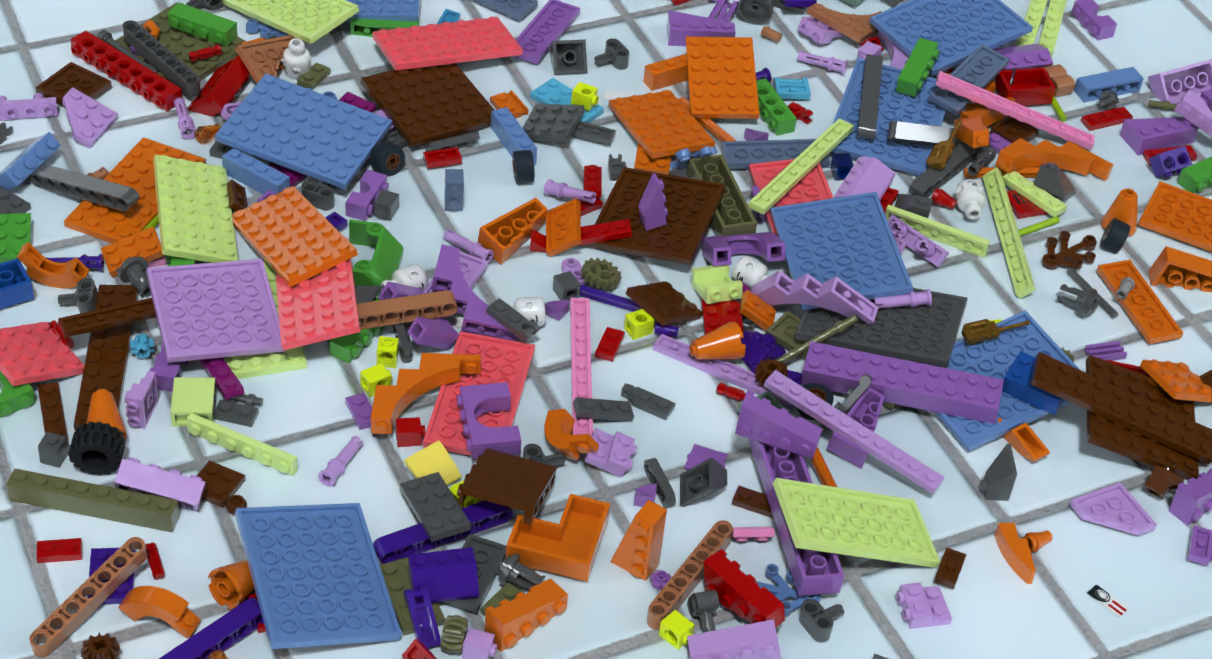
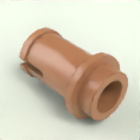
[761,26,783,43]
[87,167,109,180]

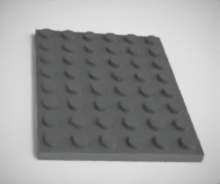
[795,288,968,368]

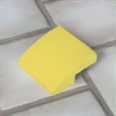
[404,440,462,486]

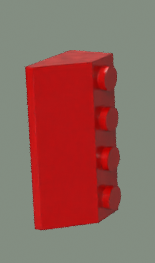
[187,55,250,117]

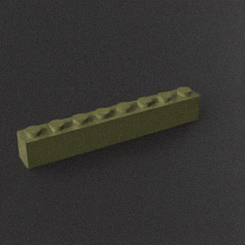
[6,468,180,533]

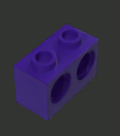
[1149,146,1192,178]

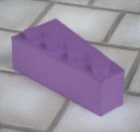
[667,10,736,46]
[1120,117,1199,156]
[827,387,885,469]
[735,390,822,459]
[1169,468,1212,526]

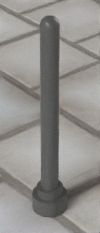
[97,30,158,74]

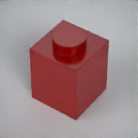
[395,417,425,447]

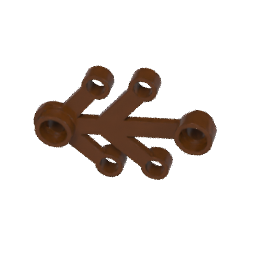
[1042,231,1097,270]

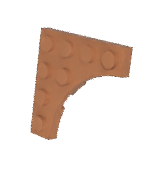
[806,3,881,43]
[235,35,294,84]

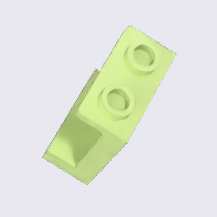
[692,265,743,304]
[170,377,216,427]

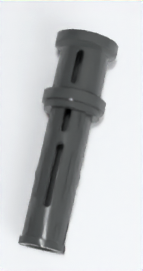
[967,146,996,176]

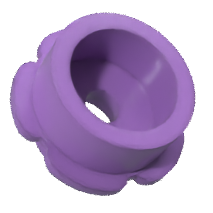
[651,570,671,590]

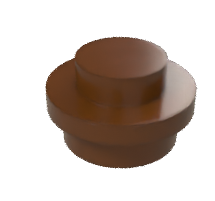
[226,495,247,514]

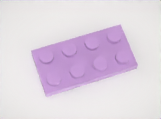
[423,252,488,293]

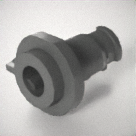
[116,256,151,297]
[1057,284,1099,317]
[497,553,546,590]

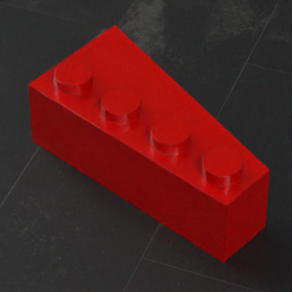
[703,549,785,627]

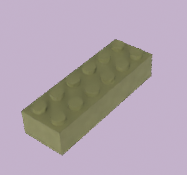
[687,154,757,236]

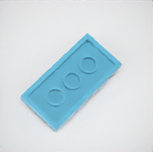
[530,78,604,123]

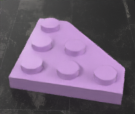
[62,87,118,148]
[1070,482,1157,536]

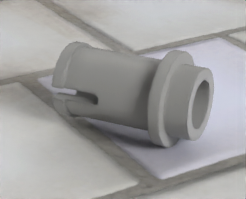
[1116,277,1135,299]

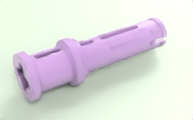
[797,51,848,75]
[174,98,196,139]
[544,179,596,204]
[443,229,494,265]
[873,289,932,309]
[318,436,363,486]

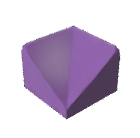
[744,128,769,141]
[545,300,570,321]
[633,483,657,507]

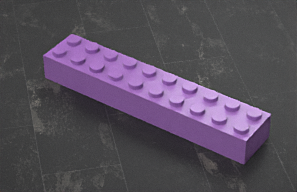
[801,341,1004,424]
[748,439,845,596]

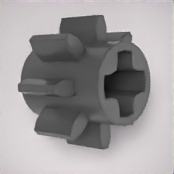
[1098,90,1119,110]

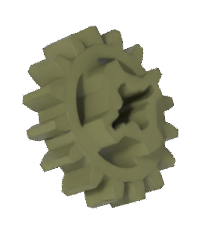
[581,258,622,291]

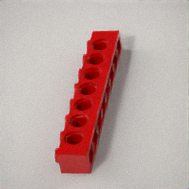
[70,30,182,112]

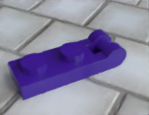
[403,585,441,648]

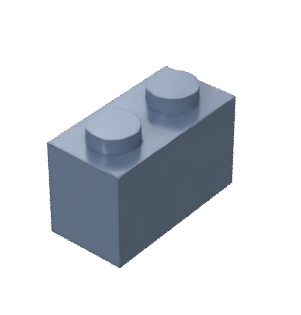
[444,169,464,211]

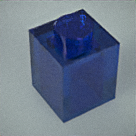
[830,153,854,181]

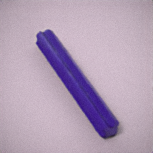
[580,285,642,312]

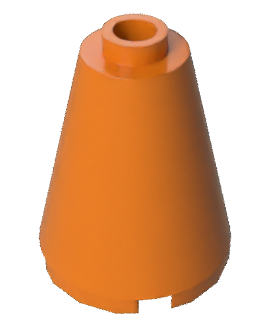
[1101,188,1138,237]
[689,322,745,360]
[86,389,126,440]
[208,560,255,609]

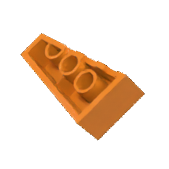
[478,198,548,265]
[1148,246,1212,292]
[610,500,667,581]
[484,578,568,652]

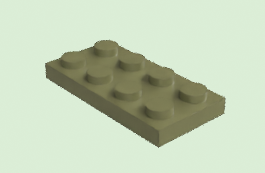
[380,557,445,636]

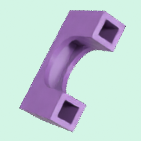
[702,232,785,266]
[378,282,459,350]
[456,382,521,459]

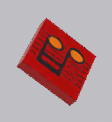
[1007,190,1049,219]

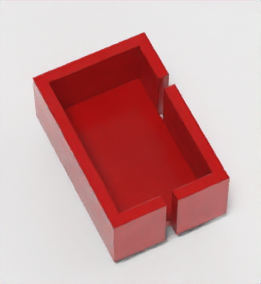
[995,68,1056,106]

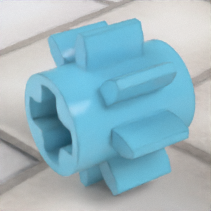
[130,334,155,358]

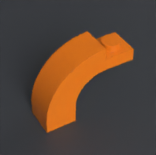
[17,242,90,289]
[544,409,599,460]
[118,586,201,638]

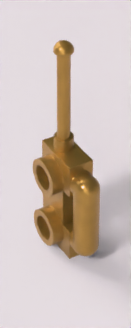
[926,119,962,170]
[961,319,1030,345]

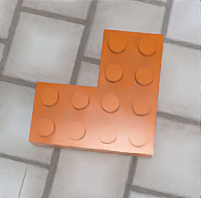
[506,494,610,582]

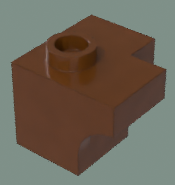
[1145,465,1184,499]

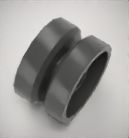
[737,0,776,24]

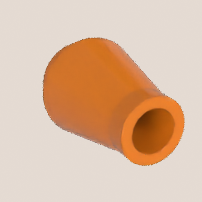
[1023,530,1053,552]

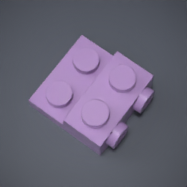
[797,16,843,45]
[124,371,158,429]
[584,428,637,477]
[896,583,952,629]

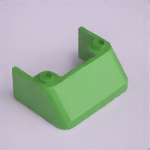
[349,219,403,297]

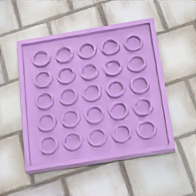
[146,259,286,363]

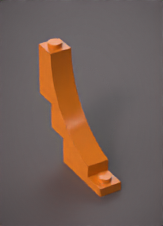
[954,98,1015,148]
[995,138,1114,181]
[370,353,482,434]

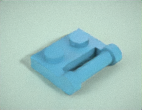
[773,77,811,100]

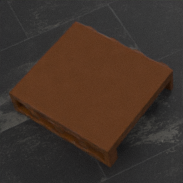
[457,448,557,525]

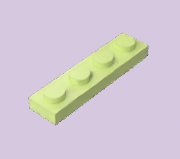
[1002,171,1067,217]

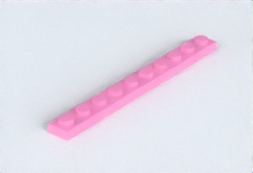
[935,71,1095,150]
[570,298,593,436]

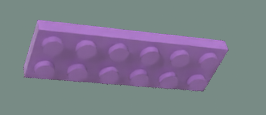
[514,0,580,64]

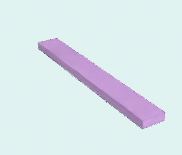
[653,334,794,409]

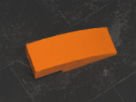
[997,418,1050,462]
[994,523,1036,584]

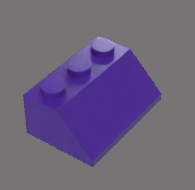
[408,547,479,605]

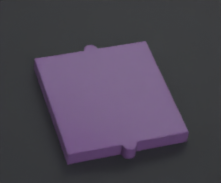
[684,444,728,470]

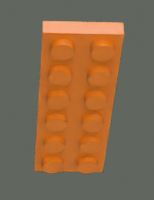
[1096,259,1183,344]

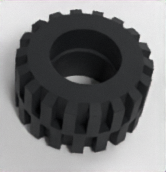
[68,421,126,475]

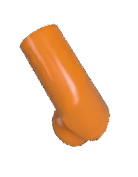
[143,20,160,39]

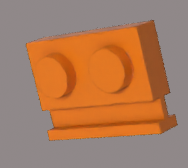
[490,90,529,119]
[740,290,776,331]

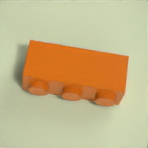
[643,54,688,91]

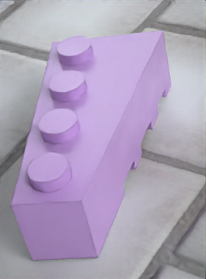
[114,458,205,511]
[687,619,781,659]

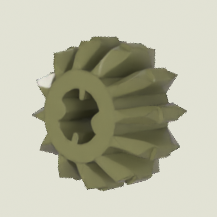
[441,615,468,653]

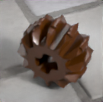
[755,358,788,390]
[81,632,121,659]

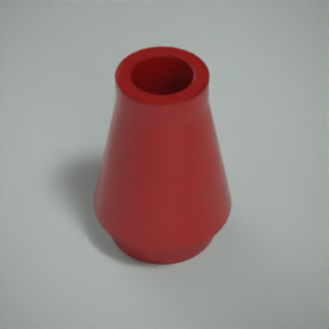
[931,188,957,210]

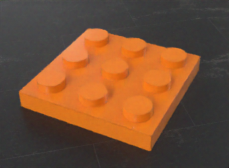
[1140,359,1212,403]

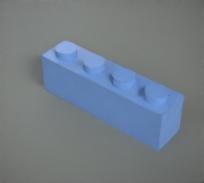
[1074,67,1144,103]
[491,107,537,165]
[0,132,61,191]
[222,148,290,194]

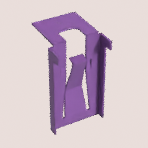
[708,0,739,22]

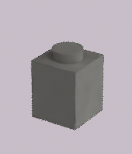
[374,189,399,221]
[553,271,581,301]
[38,432,69,468]

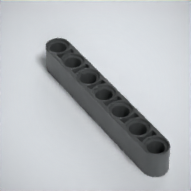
[123,20,201,97]
[857,54,883,140]
[909,140,991,198]
[29,164,140,212]

